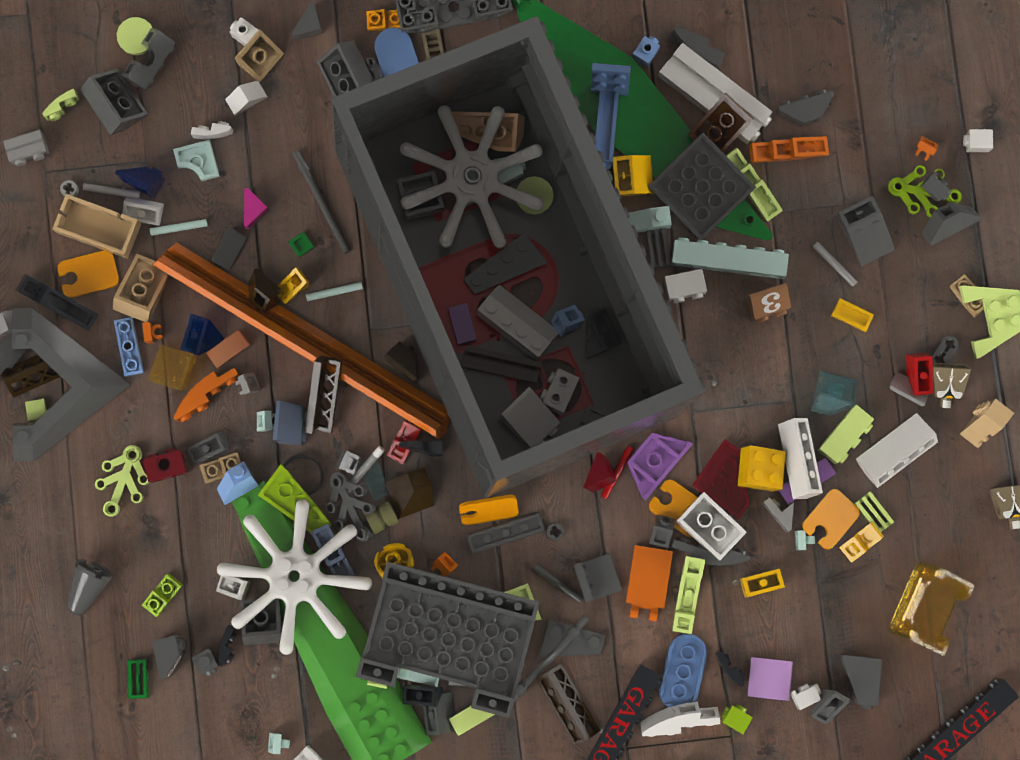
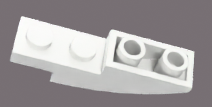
[640,702,720,737]

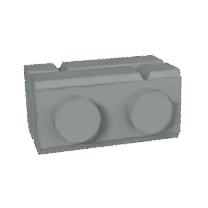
[3,129,49,166]

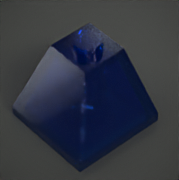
[115,167,166,199]

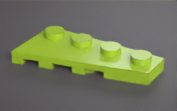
[258,463,332,533]

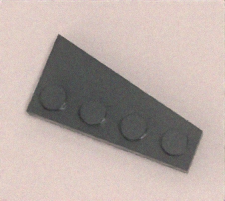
[463,233,547,295]

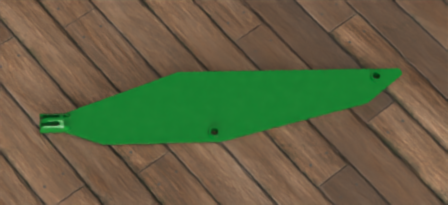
[511,0,773,241]

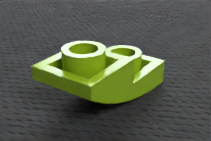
[142,573,183,617]

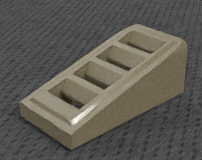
[421,29,444,60]

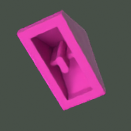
[244,188,269,229]

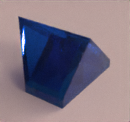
[180,313,225,356]

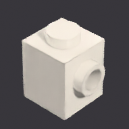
[230,17,258,46]
[963,129,993,152]

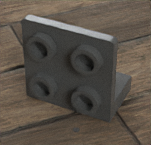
[573,554,622,602]

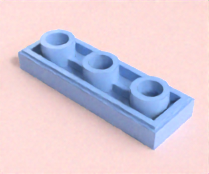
[114,317,144,377]

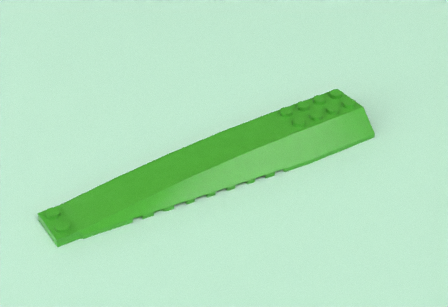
[232,481,432,760]

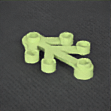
[95,445,149,517]

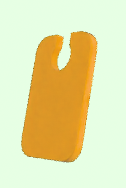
[58,250,119,298]
[649,480,698,538]
[802,489,860,549]
[459,495,519,525]

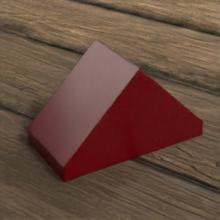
[583,452,617,493]

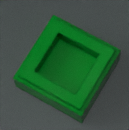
[288,231,315,258]

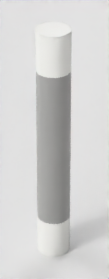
[347,446,385,493]

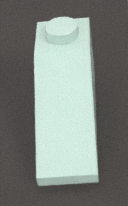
[628,206,672,233]

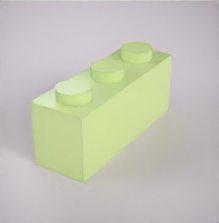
[817,405,874,464]

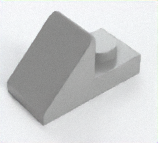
[761,498,794,533]

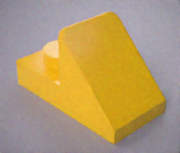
[278,267,309,304]

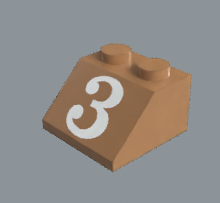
[745,283,791,323]

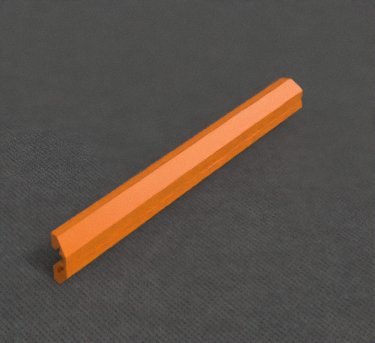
[152,242,450,440]

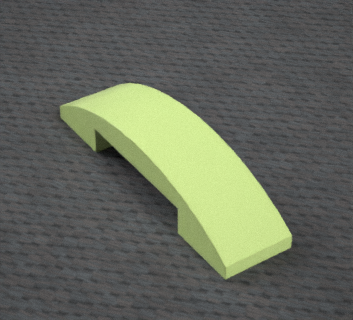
[672,556,705,634]

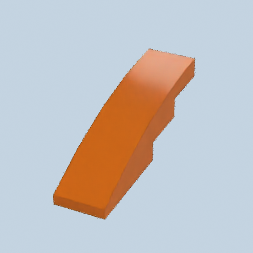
[749,136,829,163]

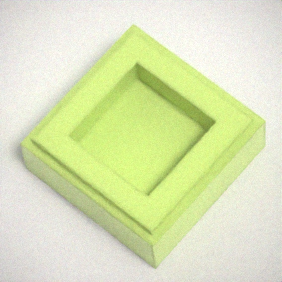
[25,399,47,421]

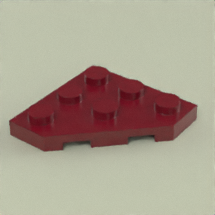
[691,439,750,520]

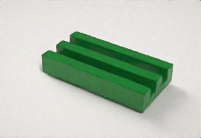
[127,659,149,699]

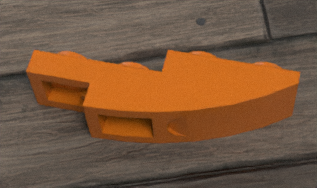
[174,368,240,423]

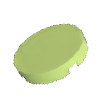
[117,17,152,55]
[516,176,554,215]

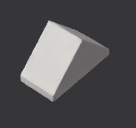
[225,81,268,116]
[216,576,250,600]

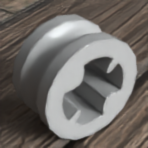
[60,180,79,197]

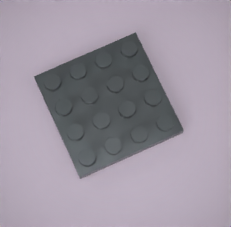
[648,132,756,240]

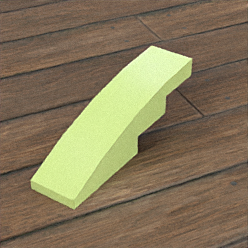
[726,147,783,222]

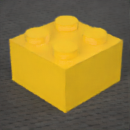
[738,445,786,492]

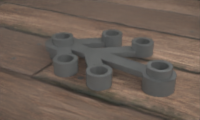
[325,472,375,542]

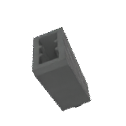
[840,655,882,709]

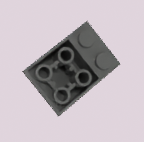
[835,196,895,267]

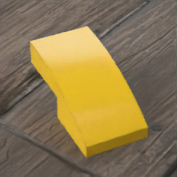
[839,521,884,562]

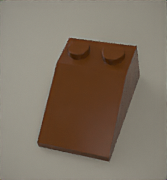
[688,93,754,152]

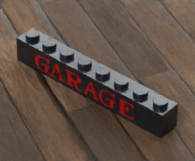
[587,664,662,760]
[903,678,1019,760]

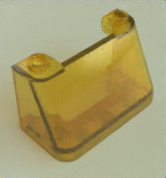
[890,563,974,656]

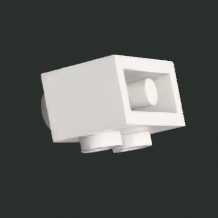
[663,269,707,303]
[540,368,579,415]

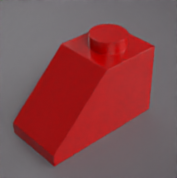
[906,352,934,396]

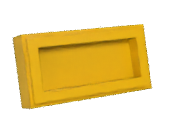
[831,298,874,332]

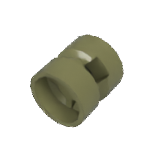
[364,500,399,534]

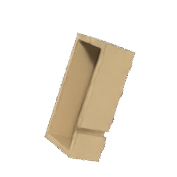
[52,194,141,259]

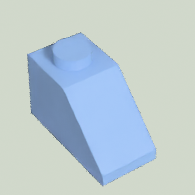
[217,461,259,505]

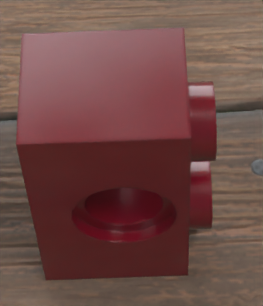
[143,448,189,483]

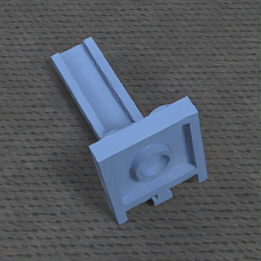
[591,63,631,162]

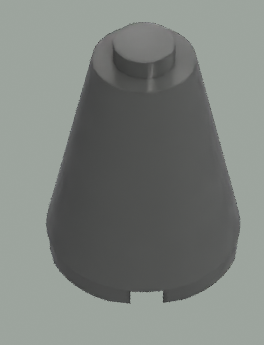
[67,559,113,616]

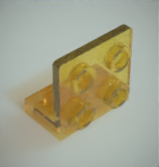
[148,345,197,392]

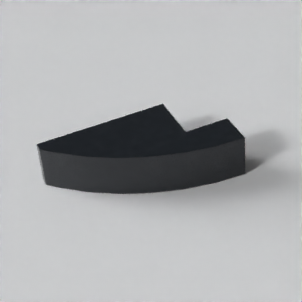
[15,274,99,331]

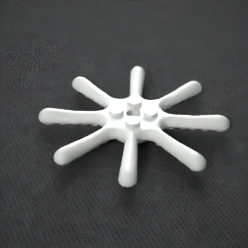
[400,105,543,248]
[217,499,372,655]

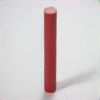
[601,445,634,500]

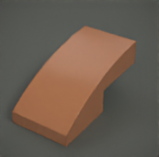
[206,330,250,369]

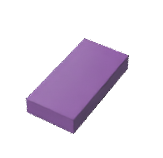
[448,303,477,346]

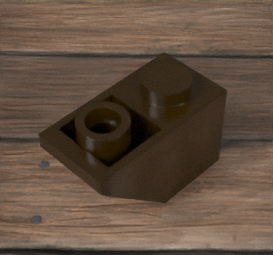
[248,268,284,313]

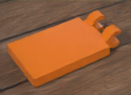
[626,545,673,621]

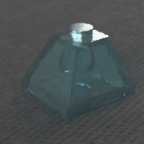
[811,371,857,416]

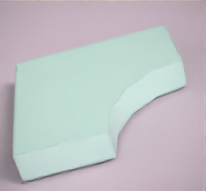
[173,140,220,181]

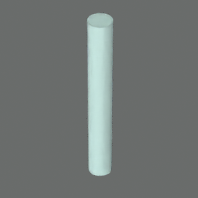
[150,219,208,236]
[306,282,363,302]

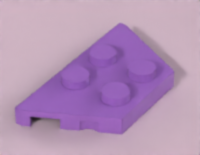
[627,433,692,501]

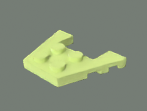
[959,285,1020,359]

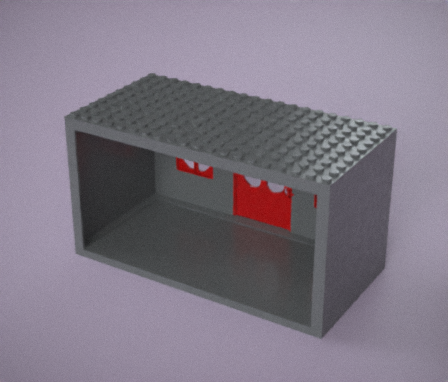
[331,16,706,499]

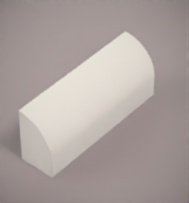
[856,413,938,488]

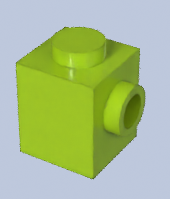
[720,704,753,734]

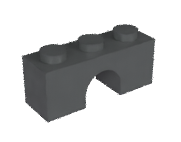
[121,28,176,90]

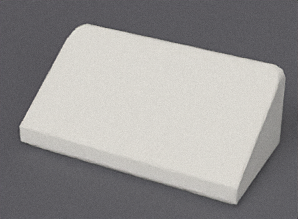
[123,197,164,226]

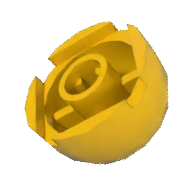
[374,543,414,578]

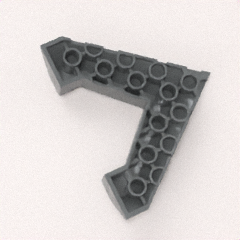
[12,308,131,461]

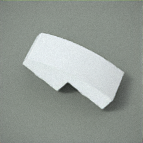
[191,121,233,139]

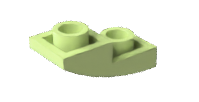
[42,89,80,121]
[449,706,495,736]

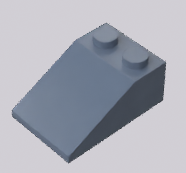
[273,401,307,446]

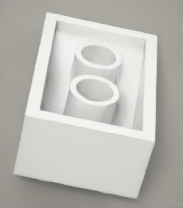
[676,492,746,560]

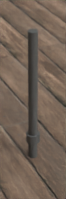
[292,150,351,254]

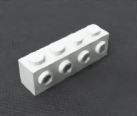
[778,418,823,499]

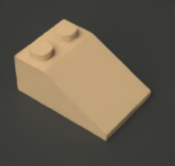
[113,254,169,322]

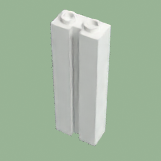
[658,43,773,145]

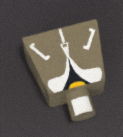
[933,363,971,408]
[989,485,1020,530]

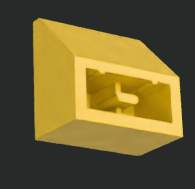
[613,155,654,197]

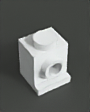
[790,683,822,710]

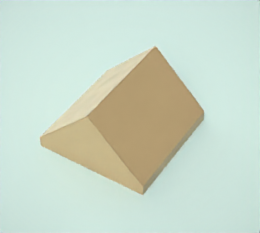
[235,29,284,82]

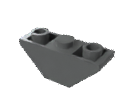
[776,90,834,127]
[921,202,981,246]

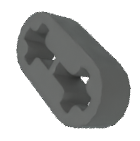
[931,336,959,363]

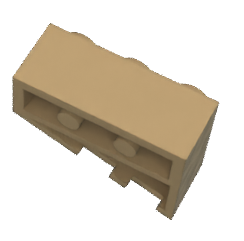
[960,399,1014,448]

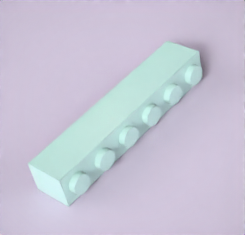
[671,238,789,279]

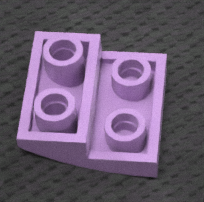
[748,657,793,701]

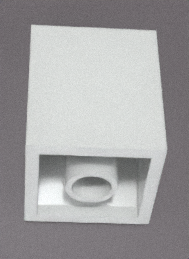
[499,387,560,449]

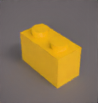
[740,568,785,597]

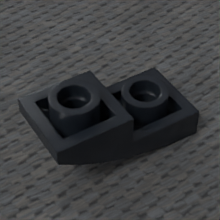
[218,625,237,667]
[714,651,745,687]

